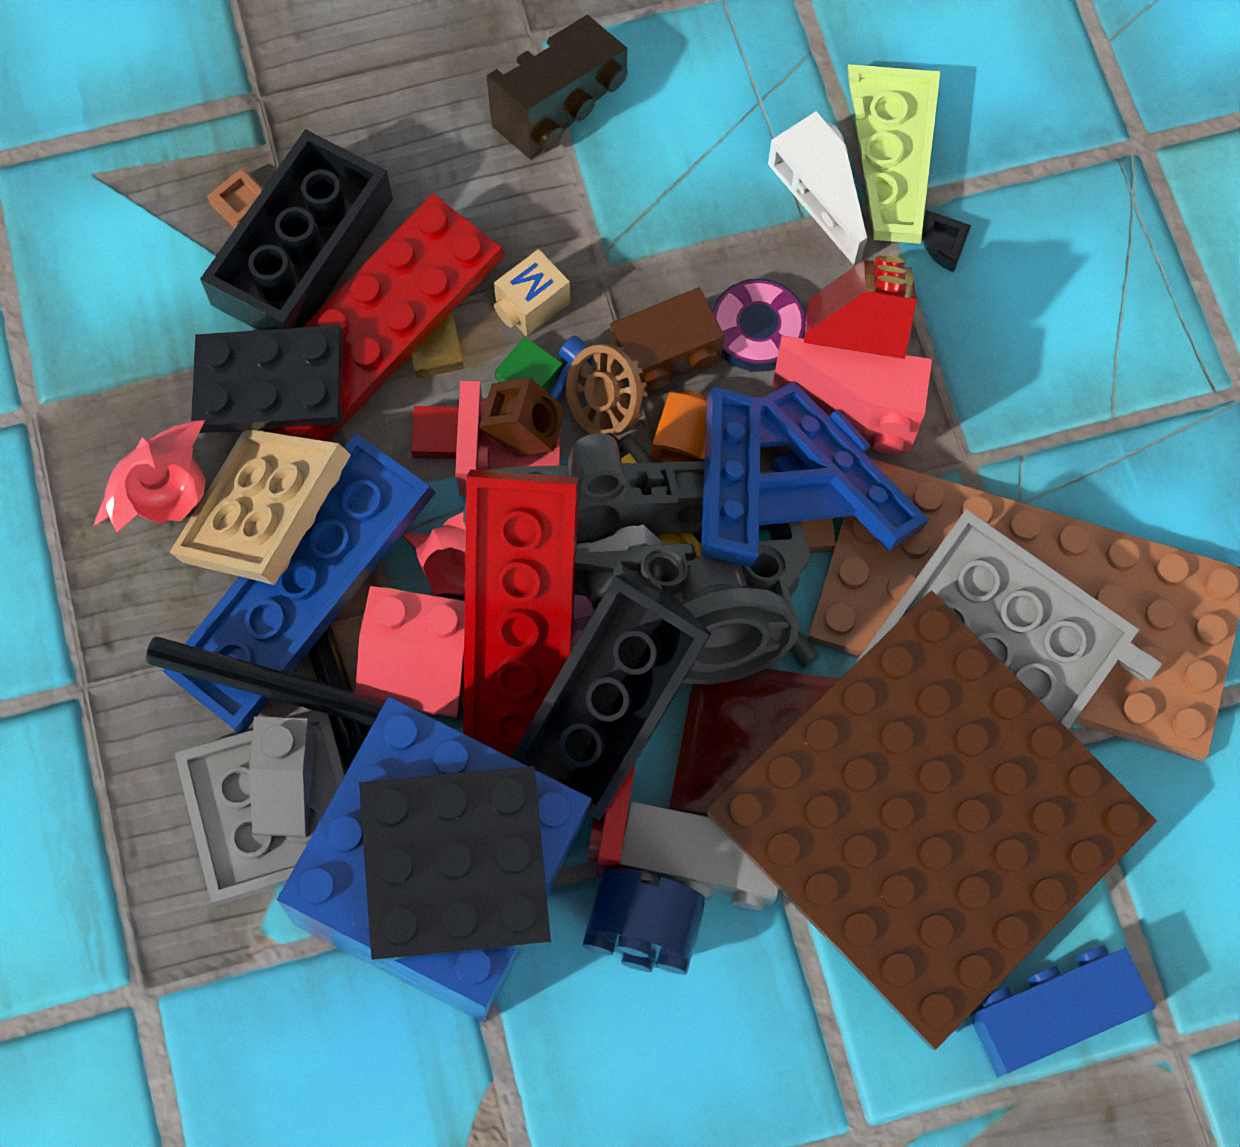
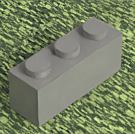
[619,802,779,910]

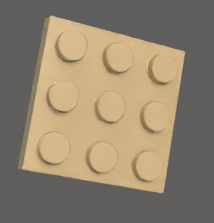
[170,430,351,585]

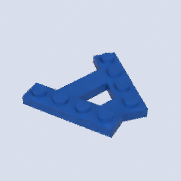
[701,381,929,567]

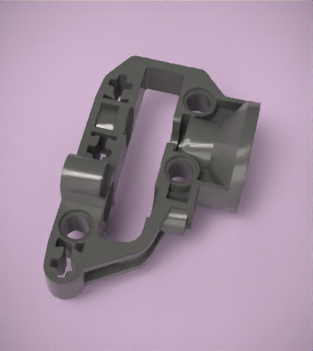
[463,433,811,685]

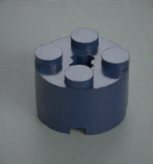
[582,868,705,975]

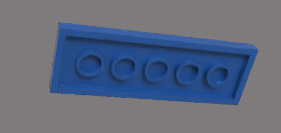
[162,433,436,733]

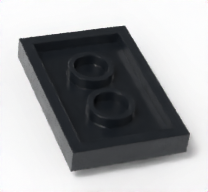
[191,325,344,433]

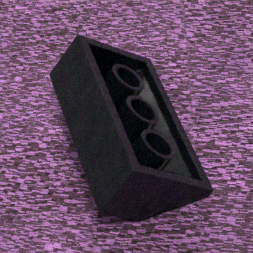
[511,570,711,821]

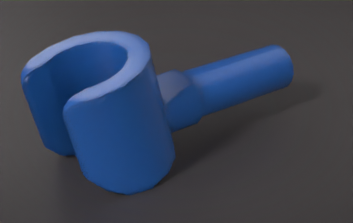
[549,336,592,401]

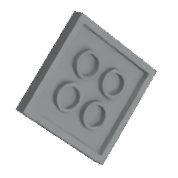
[174,711,345,906]

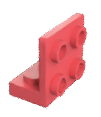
[455,381,561,496]

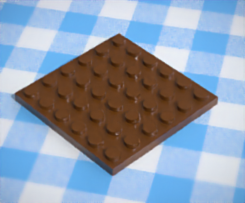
[704,590,1157,1050]

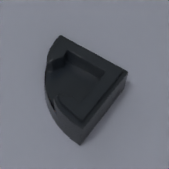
[922,210,971,272]

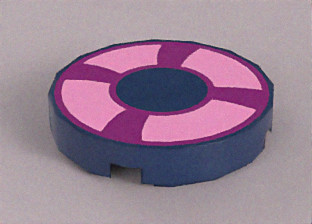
[712,279,806,372]

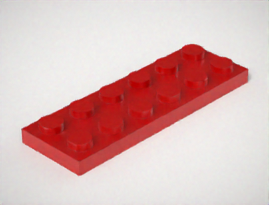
[265,193,505,442]
[463,469,579,758]

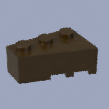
[486,15,628,160]

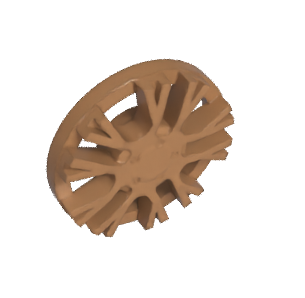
[566,344,647,436]

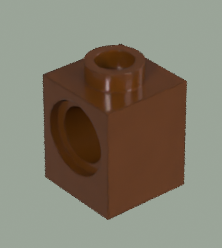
[479,377,566,456]

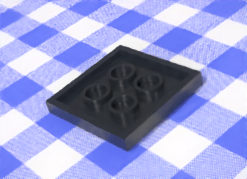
[359,766,551,962]

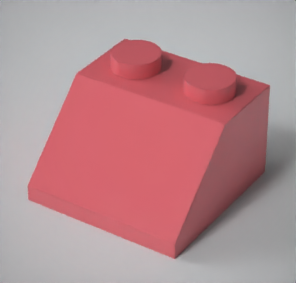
[355,586,465,719]

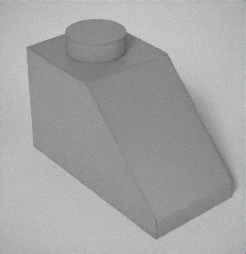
[249,716,316,837]

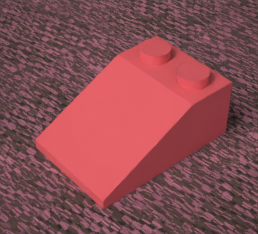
[772,335,932,455]

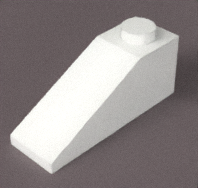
[768,111,867,265]

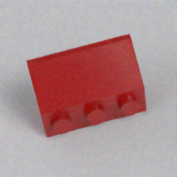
[804,255,917,359]

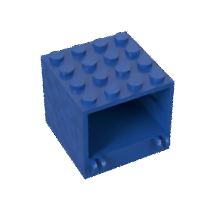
[277,696,591,1023]

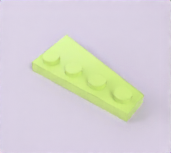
[848,64,941,244]

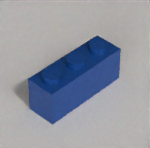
[969,945,1156,1078]

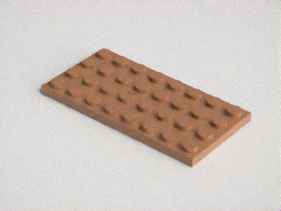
[807,458,1240,762]

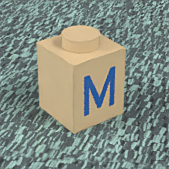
[494,249,571,337]

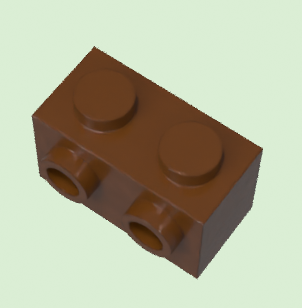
[610,287,725,390]

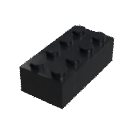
[200,129,393,330]

